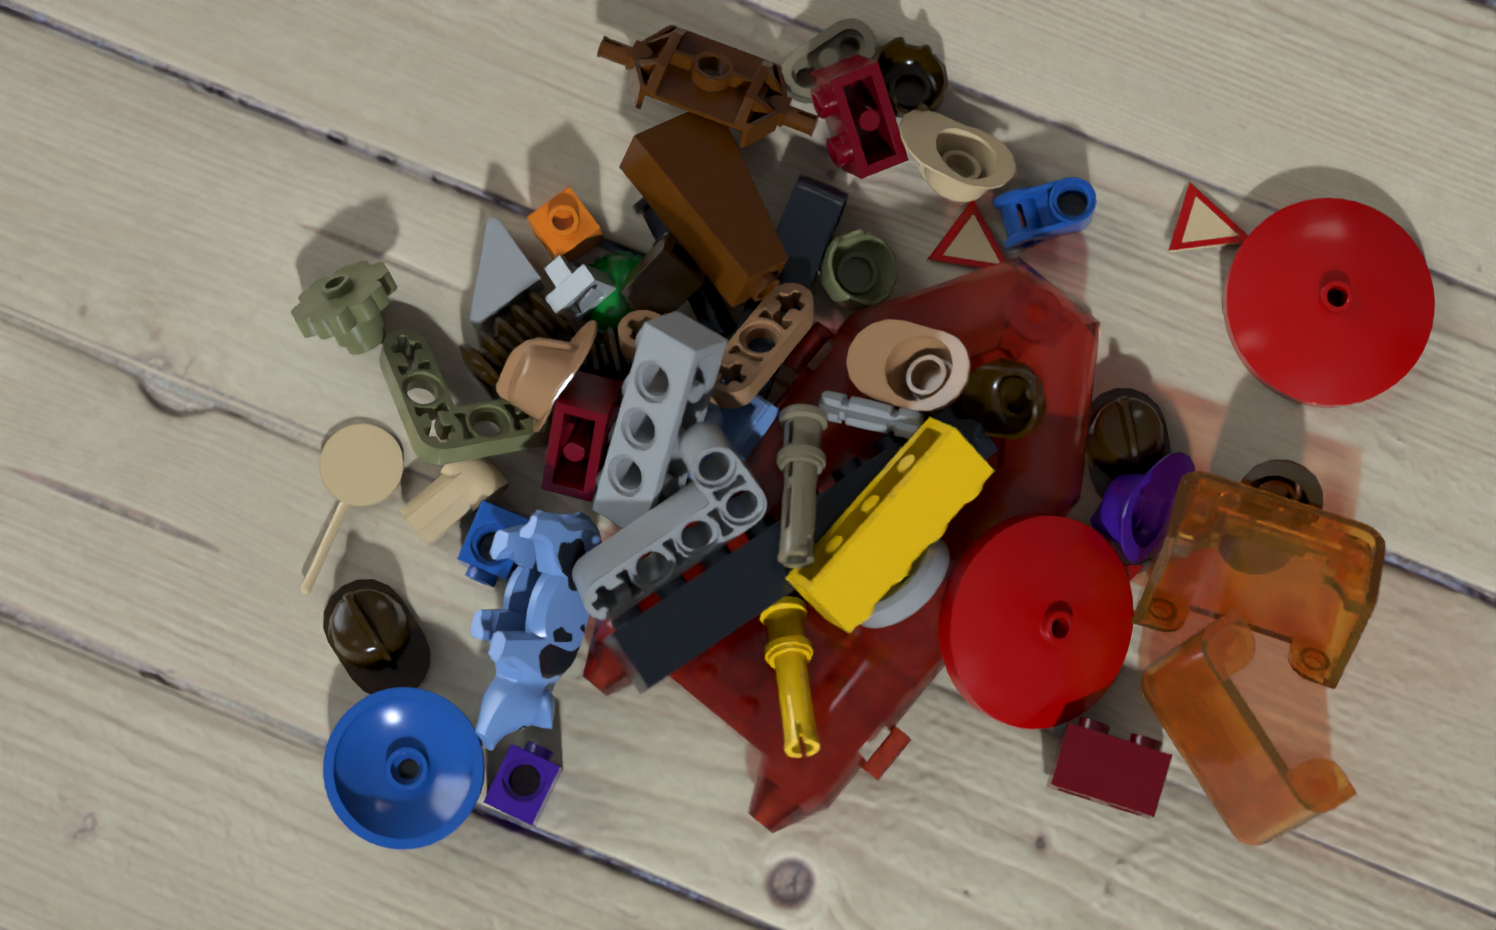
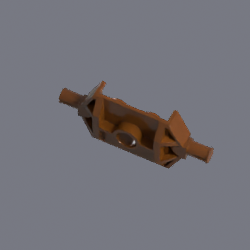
[597,25,819,148]

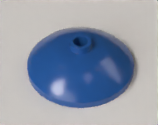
[323,687,485,850]

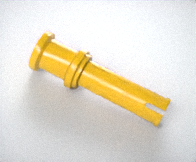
[759,596,820,758]

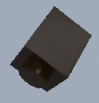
[621,231,705,316]

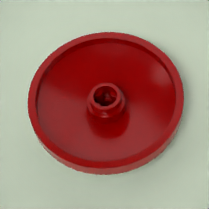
[1223,198,1435,408]
[939,513,1134,729]

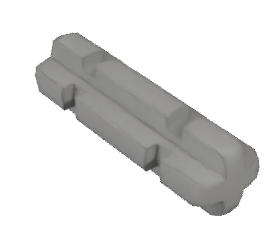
[818,391,924,439]

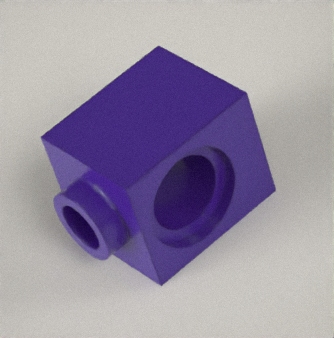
[484,740,563,827]

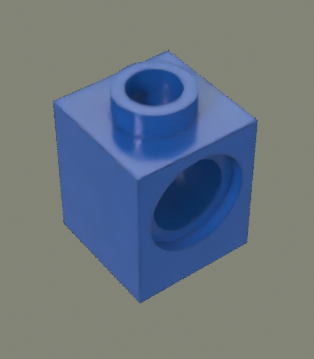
[457,500,529,588]

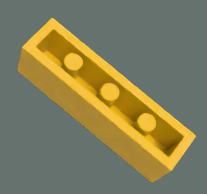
[785,417,994,633]

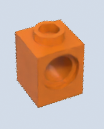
[527,186,603,264]

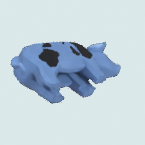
[470,510,602,751]

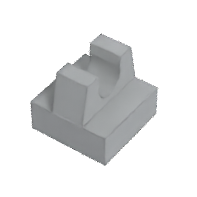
[544,255,617,322]

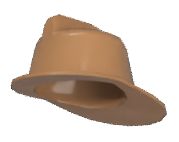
[846,319,971,413]
[496,320,598,433]

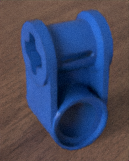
[992,177,1097,252]

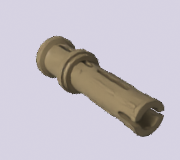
[777,404,828,568]

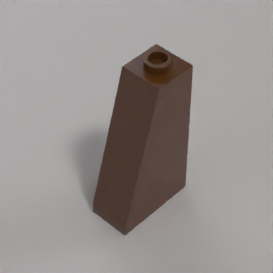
[619,112,788,308]

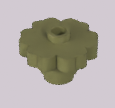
[291,261,397,355]

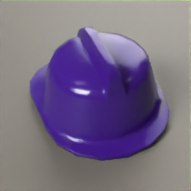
[1090,452,1196,562]

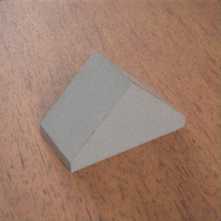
[469,217,545,331]

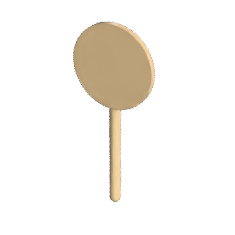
[300,423,404,595]

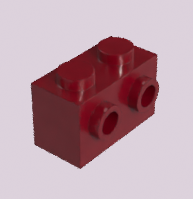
[810,54,909,179]
[541,370,623,502]
[1046,717,1173,819]

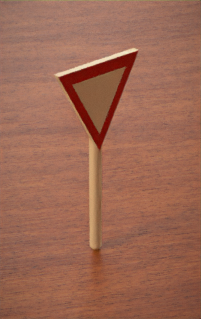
[1167,182,1248,253]
[927,201,1095,333]

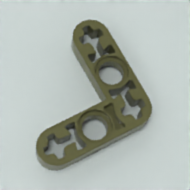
[379,329,555,465]

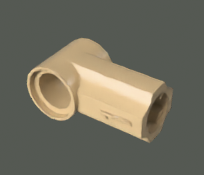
[399,457,510,547]

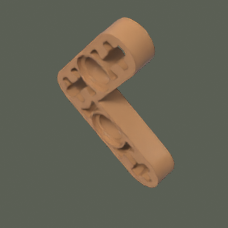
[618,283,814,409]

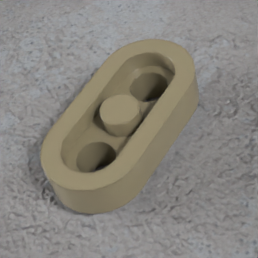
[781,19,876,103]

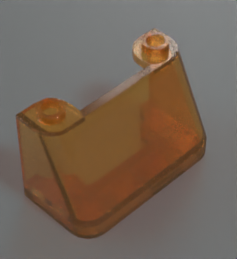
[1131,471,1386,689]
[1140,608,1358,846]

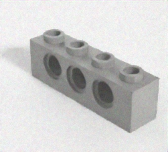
[592,311,727,528]

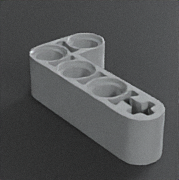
[572,422,767,620]

